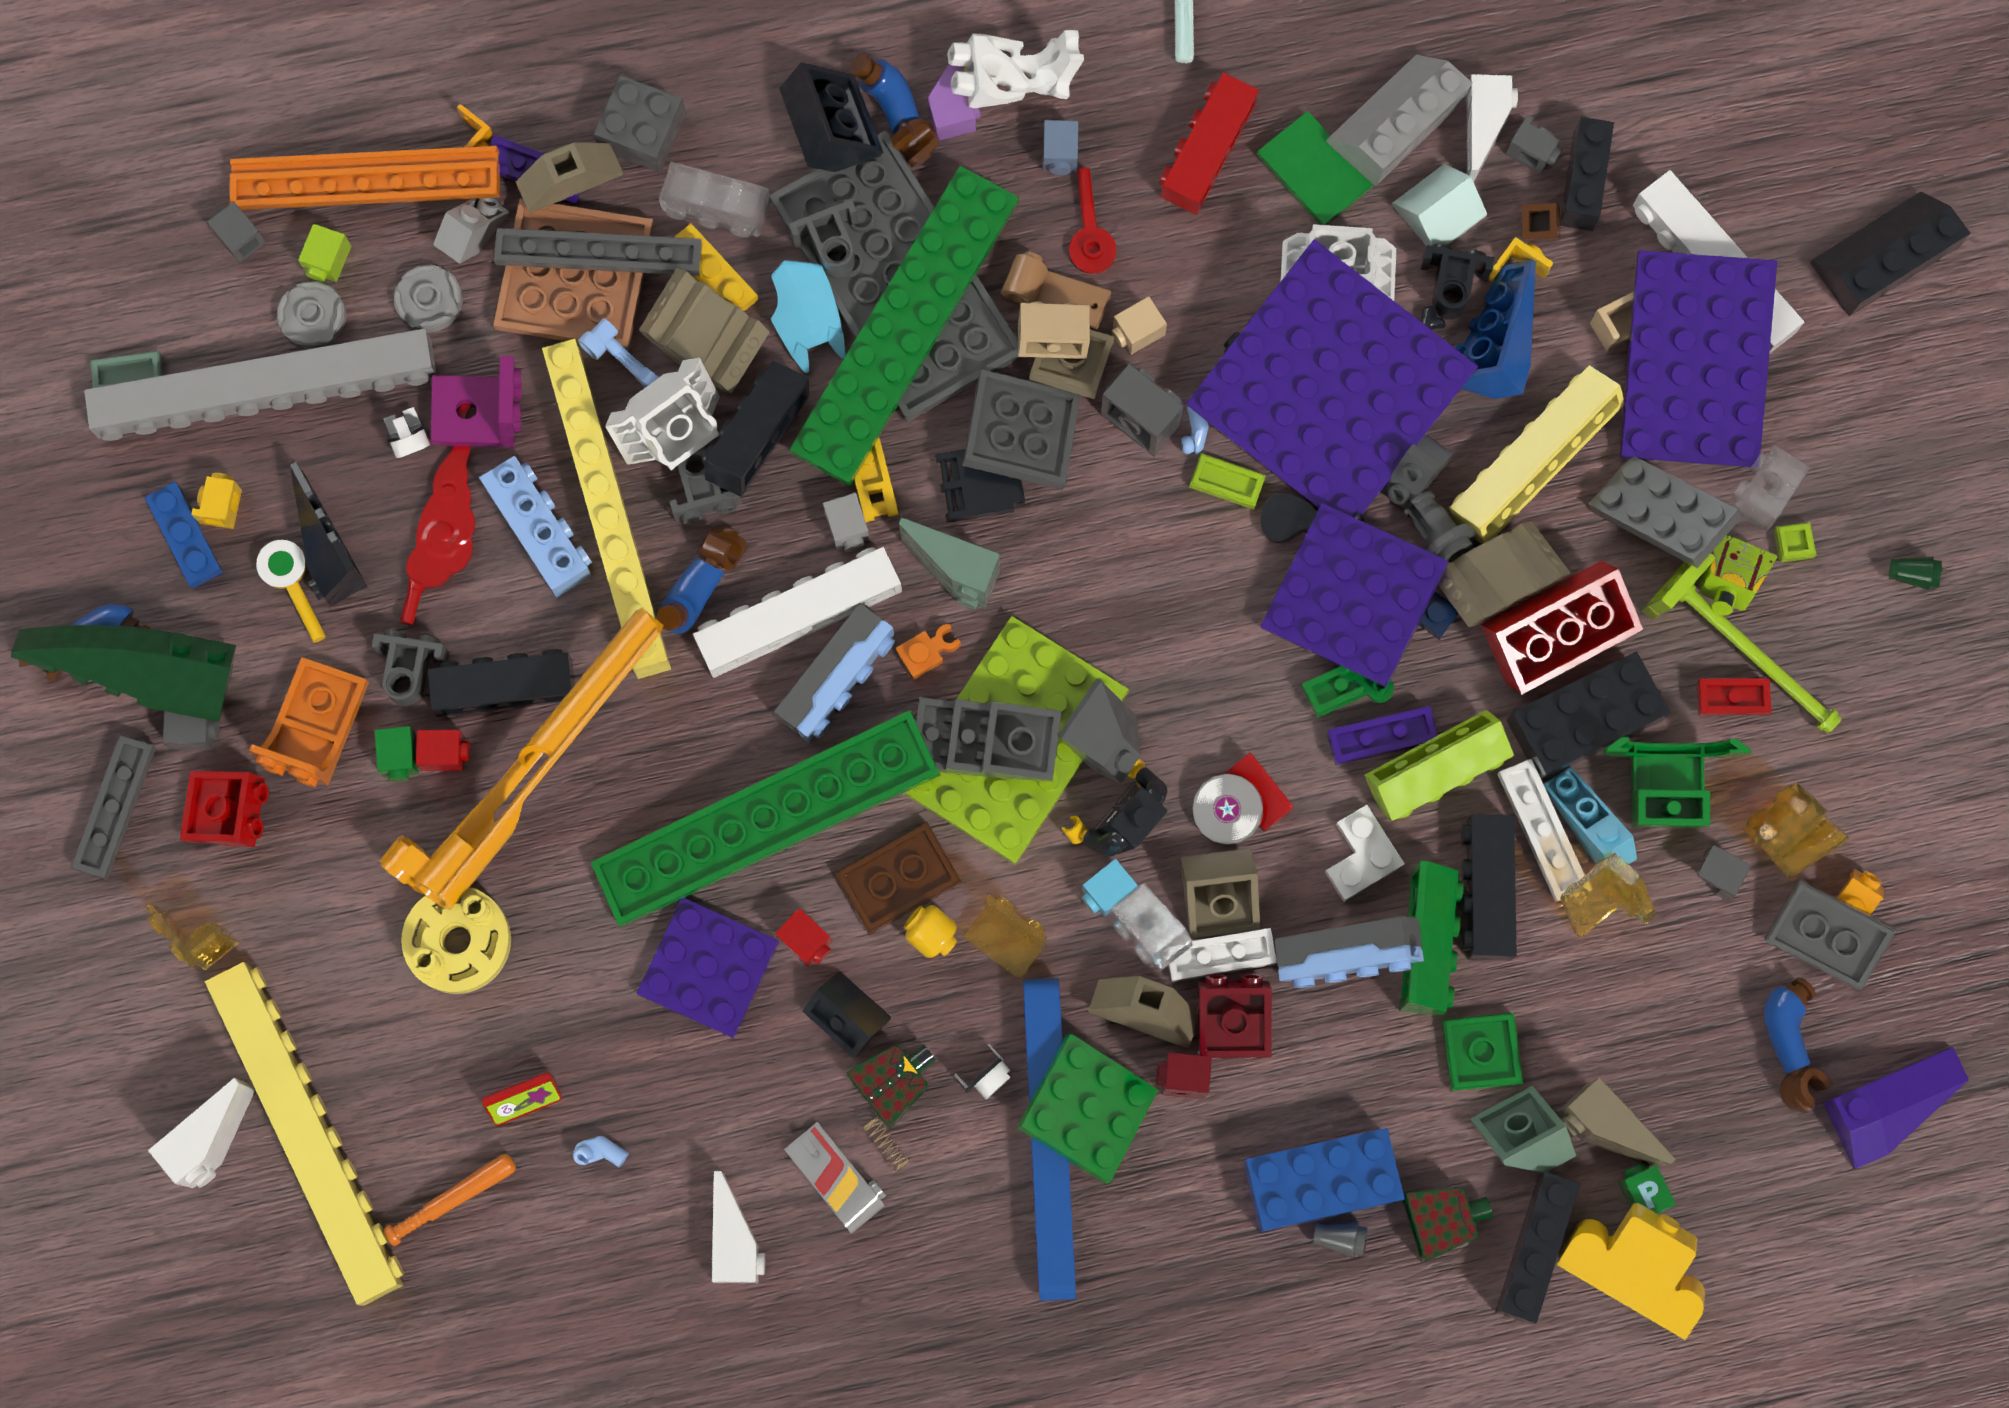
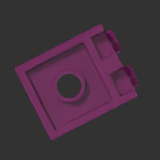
[431,356,522,447]

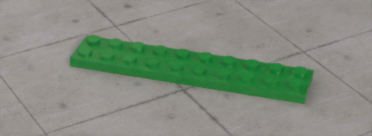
[789,166,1019,486]
[590,710,941,927]

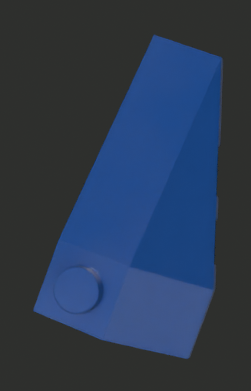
[1455,259,1536,399]

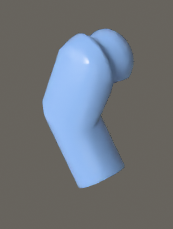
[573,1136,629,1168]

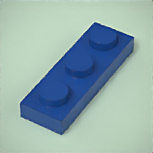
[145,481,224,589]

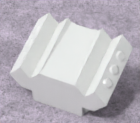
[1281,224,1396,300]
[605,357,720,470]

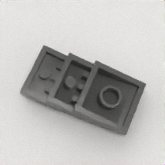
[916,697,1061,781]

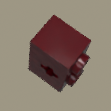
[1156,1052,1212,1099]

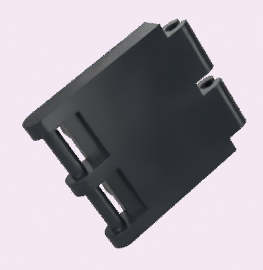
[935,449,1025,522]

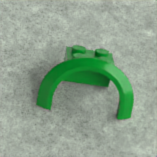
[1603,737,1751,828]

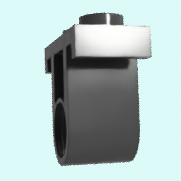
[788,199,858,278]
[1381,434,1453,510]
[669,448,742,524]
[372,630,449,707]

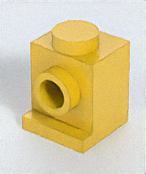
[191,473,242,529]

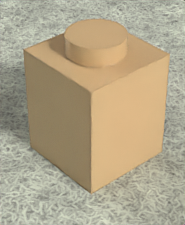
[1111,296,1167,355]

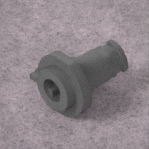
[1404,491,1476,563]

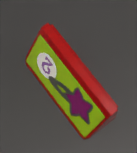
[482,1072,562,1126]

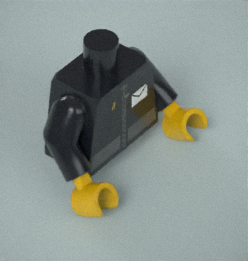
[1061,758,1168,856]

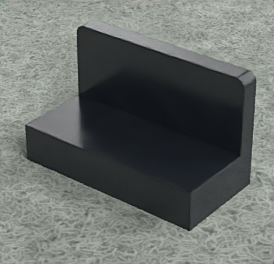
[802,972,891,1059]

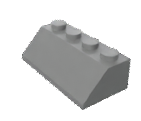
[1326,55,1473,187]

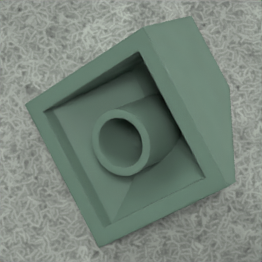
[1470,1085,1576,1173]

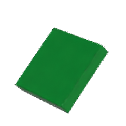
[1441,1012,1523,1092]

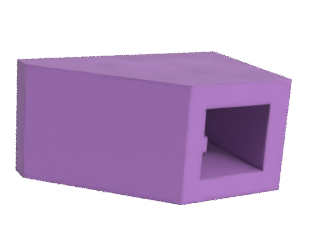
[928,64,981,140]

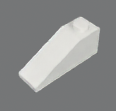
[1467,74,1518,182]
[712,1171,765,1283]

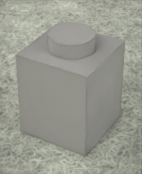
[823,493,870,551]

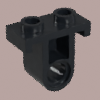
[1420,244,1494,320]

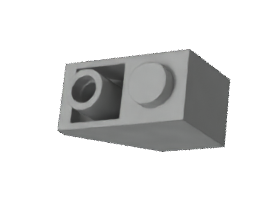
[433,198,510,264]

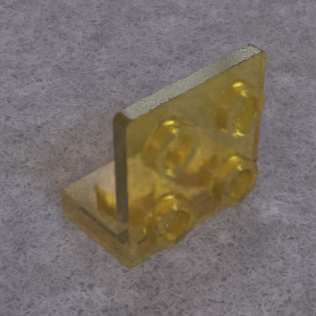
[1560,852,1657,938]
[963,895,1047,980]
[145,902,239,970]

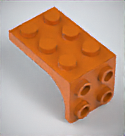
[248,657,369,788]

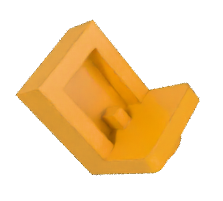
[1836,869,1884,915]

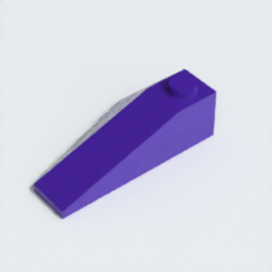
[1823,1047,1969,1169]

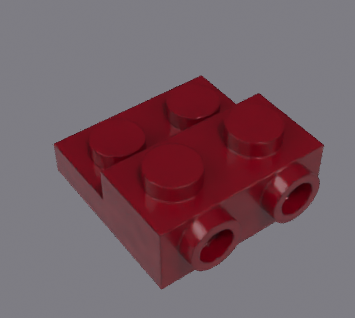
[1198,974,1272,1058]

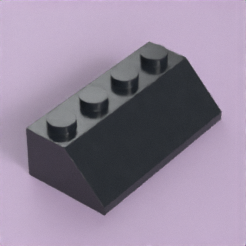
[1810,192,1971,317]

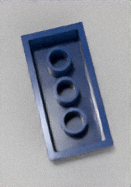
[1243,1128,1405,1233]

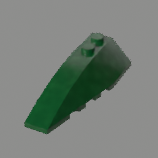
[11,625,236,722]

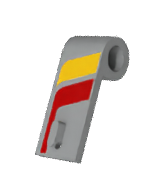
[784,1122,886,1234]

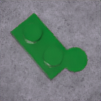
[1302,666,1394,718]

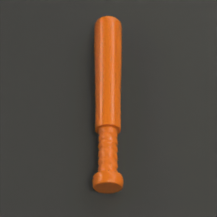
[383,1154,516,1247]

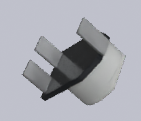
[383,407,430,458]
[954,1044,1011,1100]

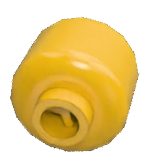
[904,905,957,958]

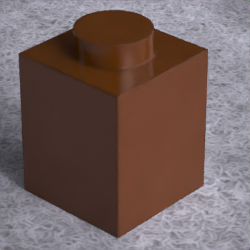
[1522,203,1561,242]

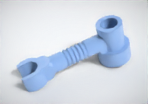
[577,318,659,388]

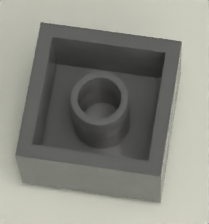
[594,75,686,173]
[1101,364,1183,457]

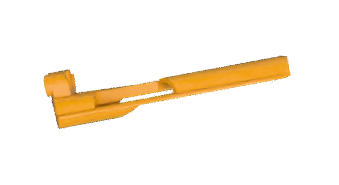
[379,608,664,910]

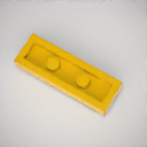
[675,223,759,311]

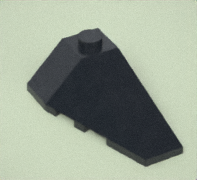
[290,462,368,606]

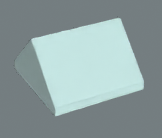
[1392,164,1487,246]

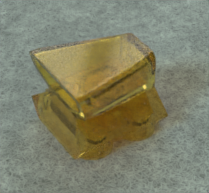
[1743,782,1850,879]

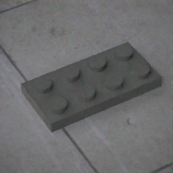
[1588,457,1742,568]

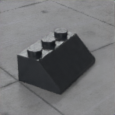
[779,62,883,172]

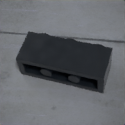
[1560,116,1614,231]

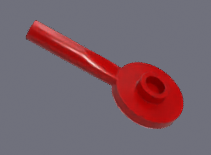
[1069,168,1116,274]

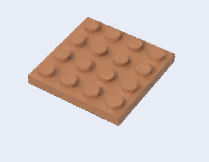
[493,198,654,351]

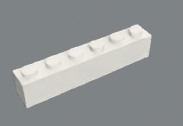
[1633,170,1804,354]
[693,547,902,678]

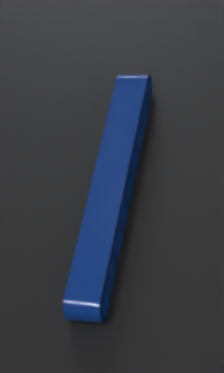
[1023,977,1076,1301]

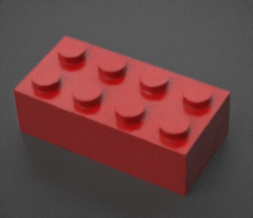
[1481,560,1643,694]

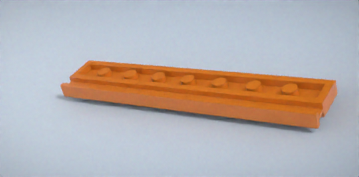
[230,146,500,210]

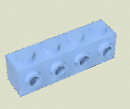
[479,456,592,598]

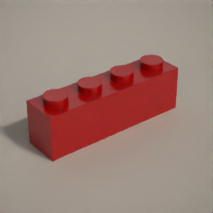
[1159,72,1259,215]

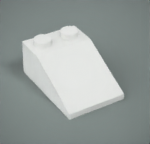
[148,1078,255,1188]

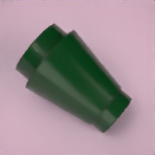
[1889,556,1942,591]

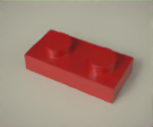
[1697,678,1772,716]

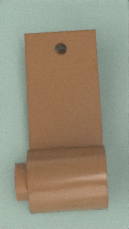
[1001,251,1112,330]

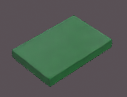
[1256,111,1374,225]

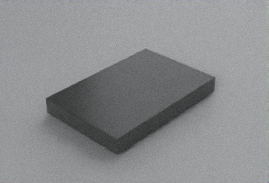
[1764,878,1897,991]

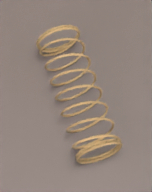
[863,1117,909,1172]

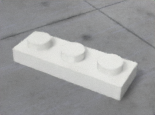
[1165,928,1277,982]

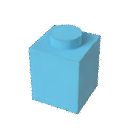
[1081,859,1138,917]

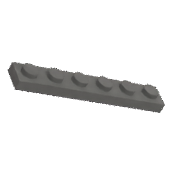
[494,228,703,276]

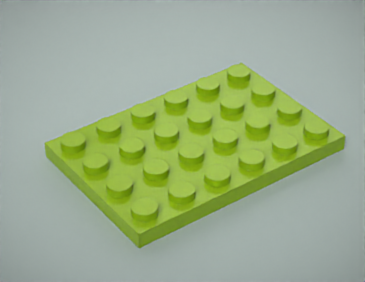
[903,616,1129,866]

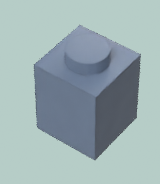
[1043,120,1078,175]

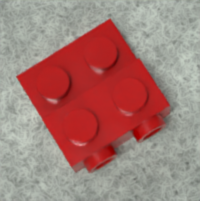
[180,771,269,847]

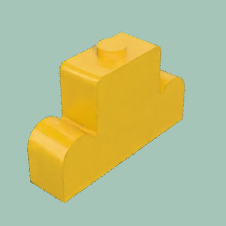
[1556,1203,1705,1340]

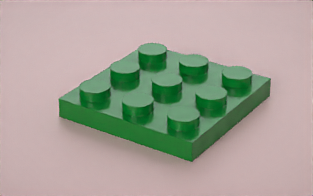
[1016,1033,1158,1184]

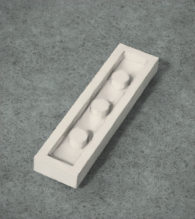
[1497,759,1590,903]

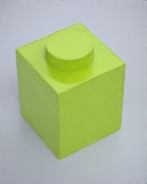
[298,224,352,283]

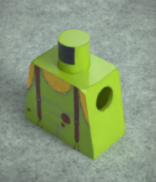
[1699,535,1778,616]

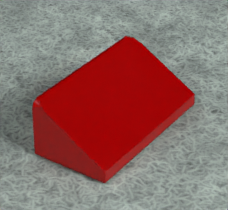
[1223,752,1294,832]

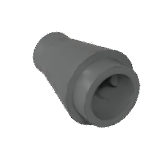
[1313,1222,1368,1259]

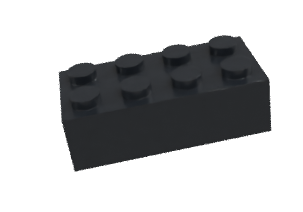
[1506,651,1670,780]

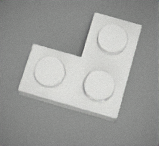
[1325,805,1405,902]

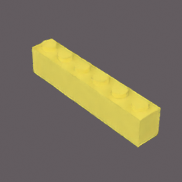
[1449,365,1625,544]

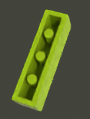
[1364,710,1514,821]

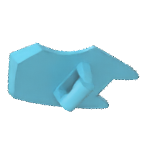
[770,260,846,373]

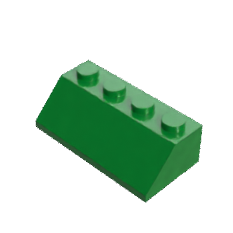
[1399,860,1463,1016]

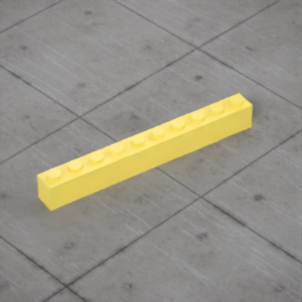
[542,339,671,679]
[205,962,404,1306]

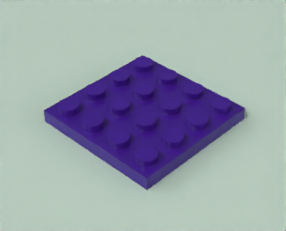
[1260,503,1449,688]

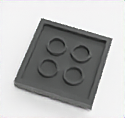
[962,369,1080,490]

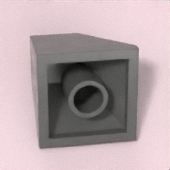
[1057,679,1141,784]

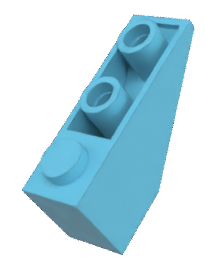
[1543,767,1637,877]

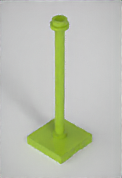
[1641,553,1842,734]

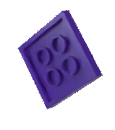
[636,898,779,1039]

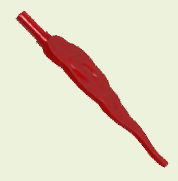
[399,403,476,626]

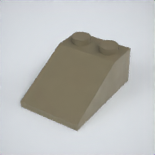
[1556,1077,1676,1168]

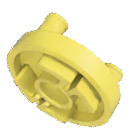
[401,887,511,994]

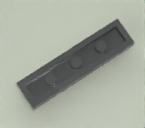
[71,735,156,880]

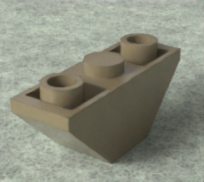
[516,142,624,213]
[1088,976,1198,1049]

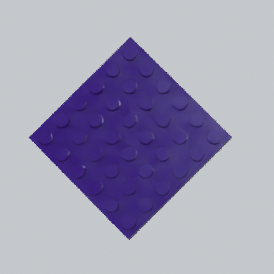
[1186,239,1478,517]

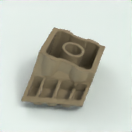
[639,268,770,394]
[1438,521,1571,627]

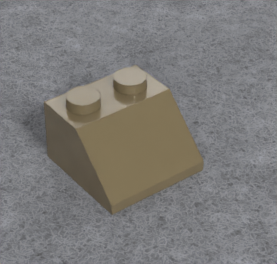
[1181,848,1260,939]

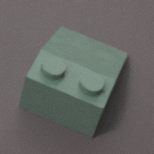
[899,517,1000,610]

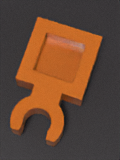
[895,624,961,680]

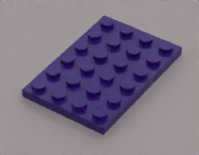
[1619,250,1778,468]

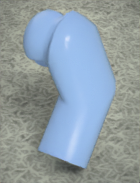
[1181,407,1209,454]

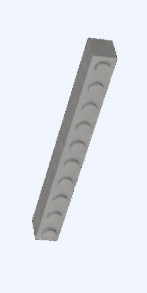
[84,329,437,441]

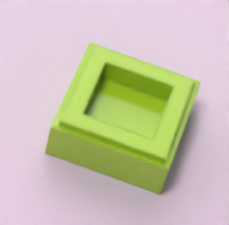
[1773,522,1816,563]

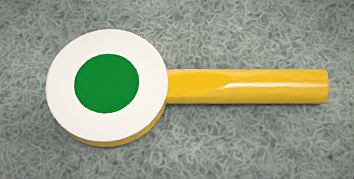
[256,540,326,643]

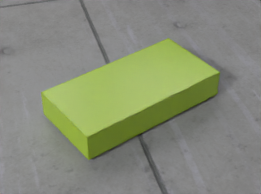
[1189,453,1266,510]

